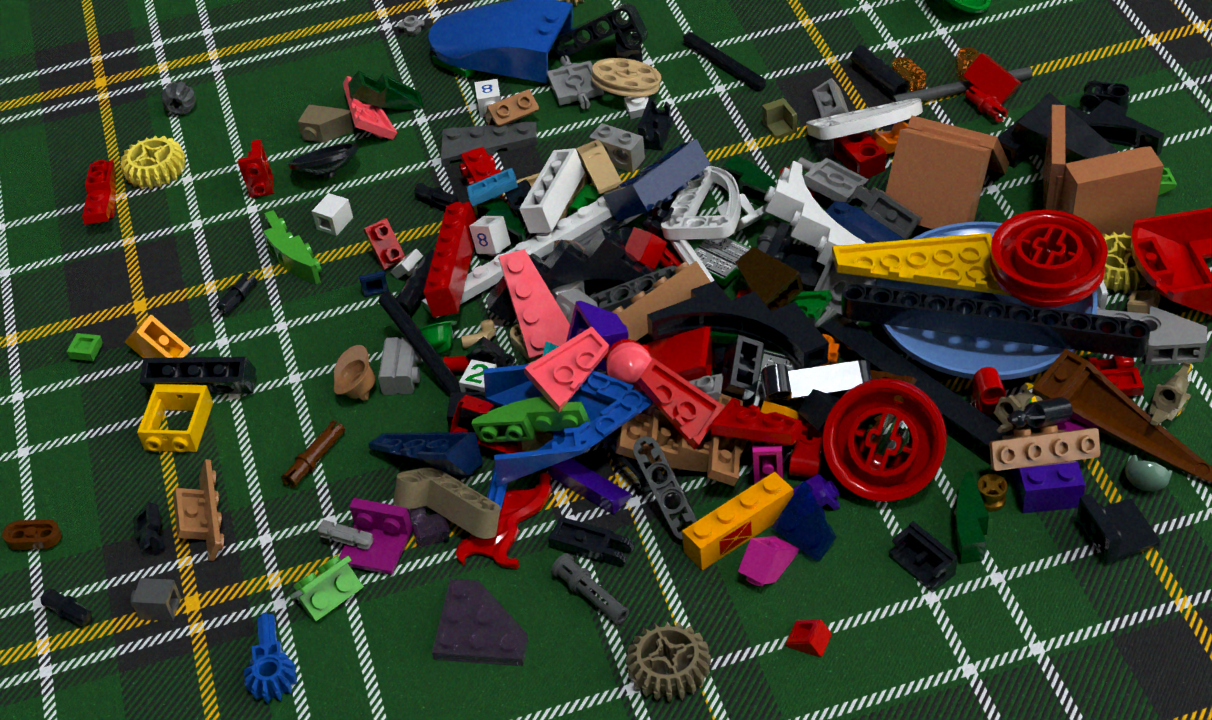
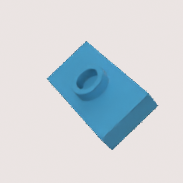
[467,168,518,206]

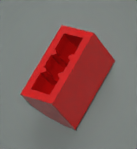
[963,53,1022,105]

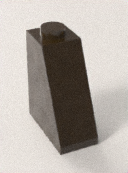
[735,246,803,311]

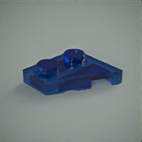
[772,481,836,562]

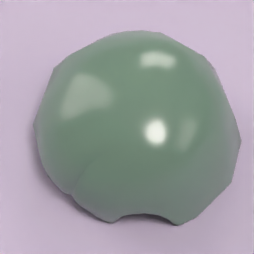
[1125,455,1172,492]

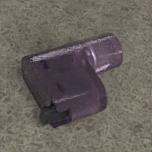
[408,506,451,547]

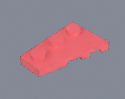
[524,327,609,412]

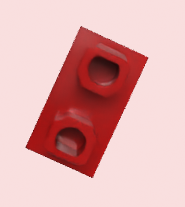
[363,218,405,270]

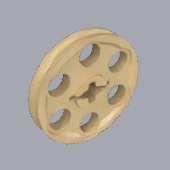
[591,58,661,97]

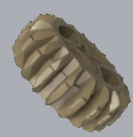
[626,621,711,702]

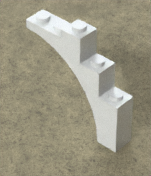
[764,161,878,286]

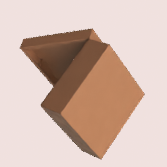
[1043,105,1164,236]
[885,115,1009,229]

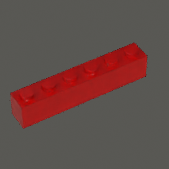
[424,202,477,317]

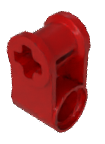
[971,367,1006,416]
[789,424,823,478]

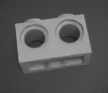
[589,123,645,173]

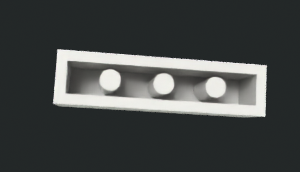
[519,148,585,234]

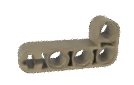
[393,467,501,539]

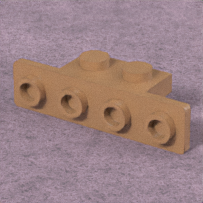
[989,425,1100,471]
[173,459,224,561]

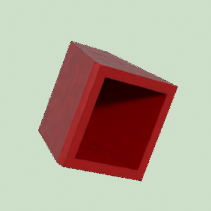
[641,326,713,392]

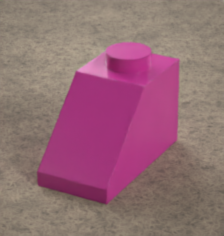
[752,443,783,484]
[738,536,800,586]

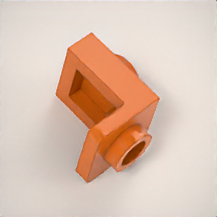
[872,121,908,154]

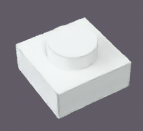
[624,96,649,119]
[391,249,423,279]

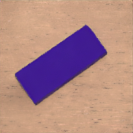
[547,458,632,515]

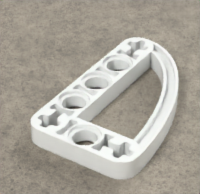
[806,98,923,140]
[661,166,741,240]

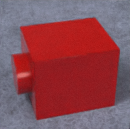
[625,227,667,270]

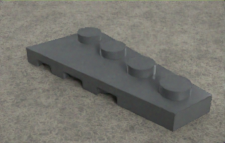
[441,122,537,167]

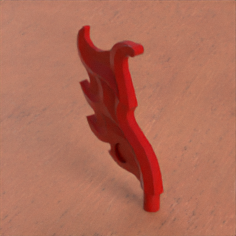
[456,473,552,569]

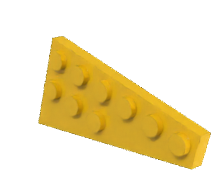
[832,233,1010,296]

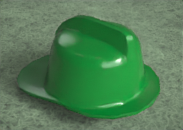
[399,321,457,354]

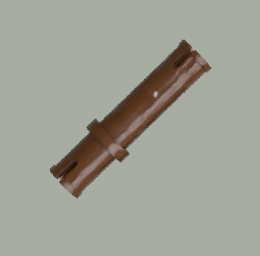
[281,420,345,489]

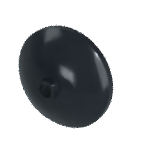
[288,143,359,179]

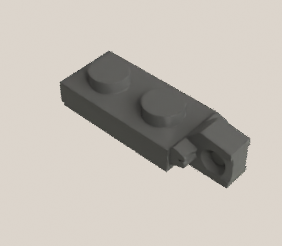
[852,185,922,240]

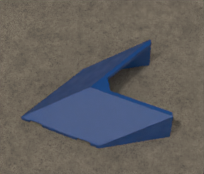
[483,364,654,487]

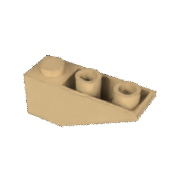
[576,139,622,194]

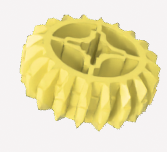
[121,136,185,189]
[1102,231,1148,293]

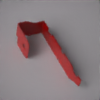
[450,395,528,454]

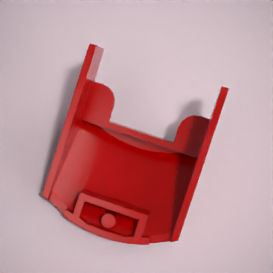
[1131,208,1212,315]

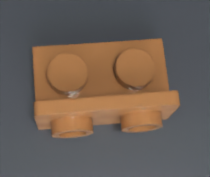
[485,89,539,127]

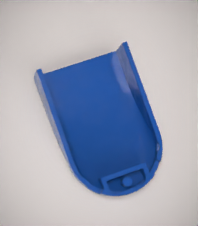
[429,0,573,83]

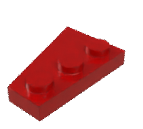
[637,358,724,450]
[710,398,802,446]

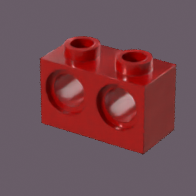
[834,131,887,179]

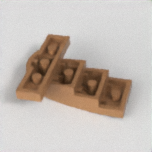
[616,394,747,486]

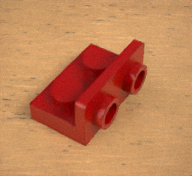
[238,139,274,198]

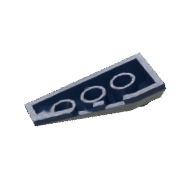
[810,201,906,252]
[368,432,483,478]

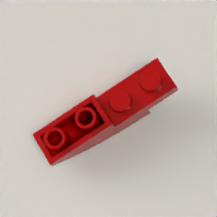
[82,160,116,225]

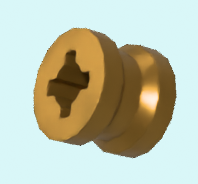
[977,474,1008,511]

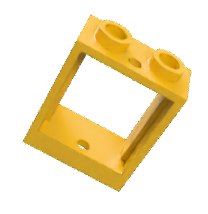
[137,384,213,452]

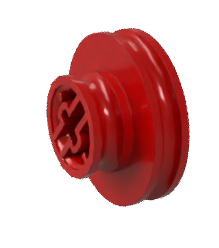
[989,210,1108,308]
[823,378,947,501]

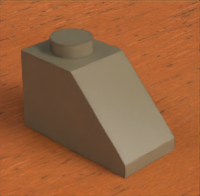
[298,104,355,143]

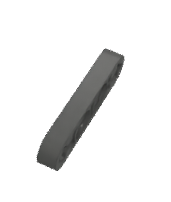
[590,266,677,312]
[633,436,698,541]

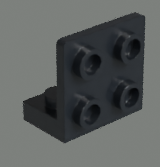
[766,222,826,290]
[1076,493,1160,564]

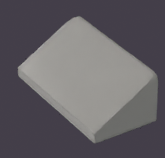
[812,78,849,118]

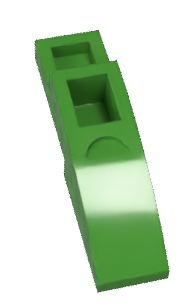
[263,210,322,284]
[471,396,590,443]

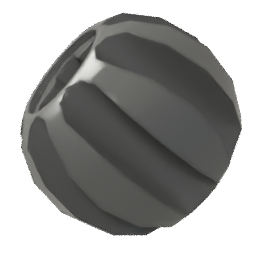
[161,81,196,115]

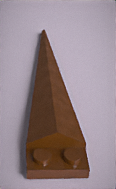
[1032,349,1212,485]

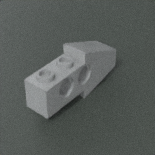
[1096,306,1207,365]

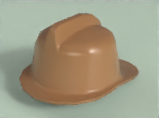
[334,345,376,401]

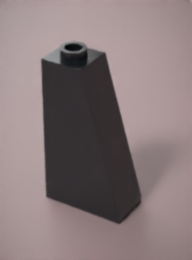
[1011,92,1118,163]

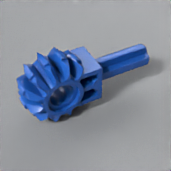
[244,612,297,703]

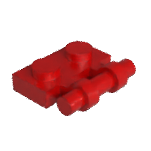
[1087,356,1144,396]

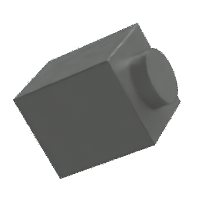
[131,578,181,621]

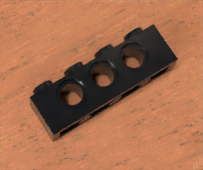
[140,357,256,394]

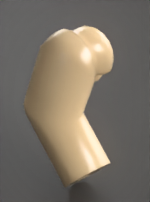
[462,320,497,349]

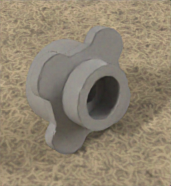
[398,15,425,36]

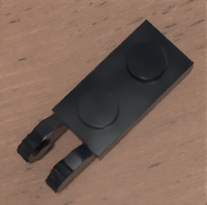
[548,516,635,567]

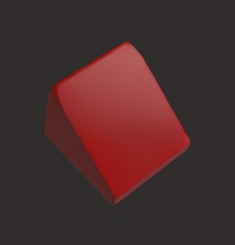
[785,619,831,657]

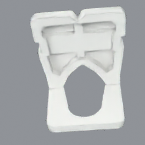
[717,194,769,232]

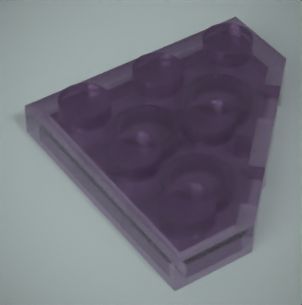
[432,579,529,666]

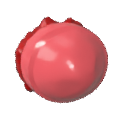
[603,339,653,391]

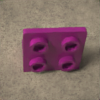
[339,498,413,574]

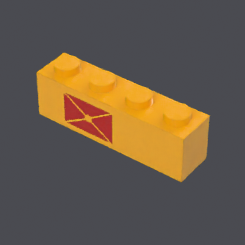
[682,472,794,571]

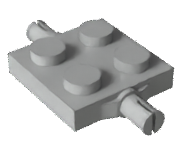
[548,56,604,109]
[798,157,869,203]

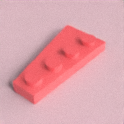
[343,76,397,140]
[498,249,570,359]

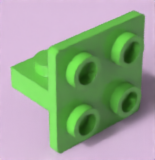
[289,555,364,622]

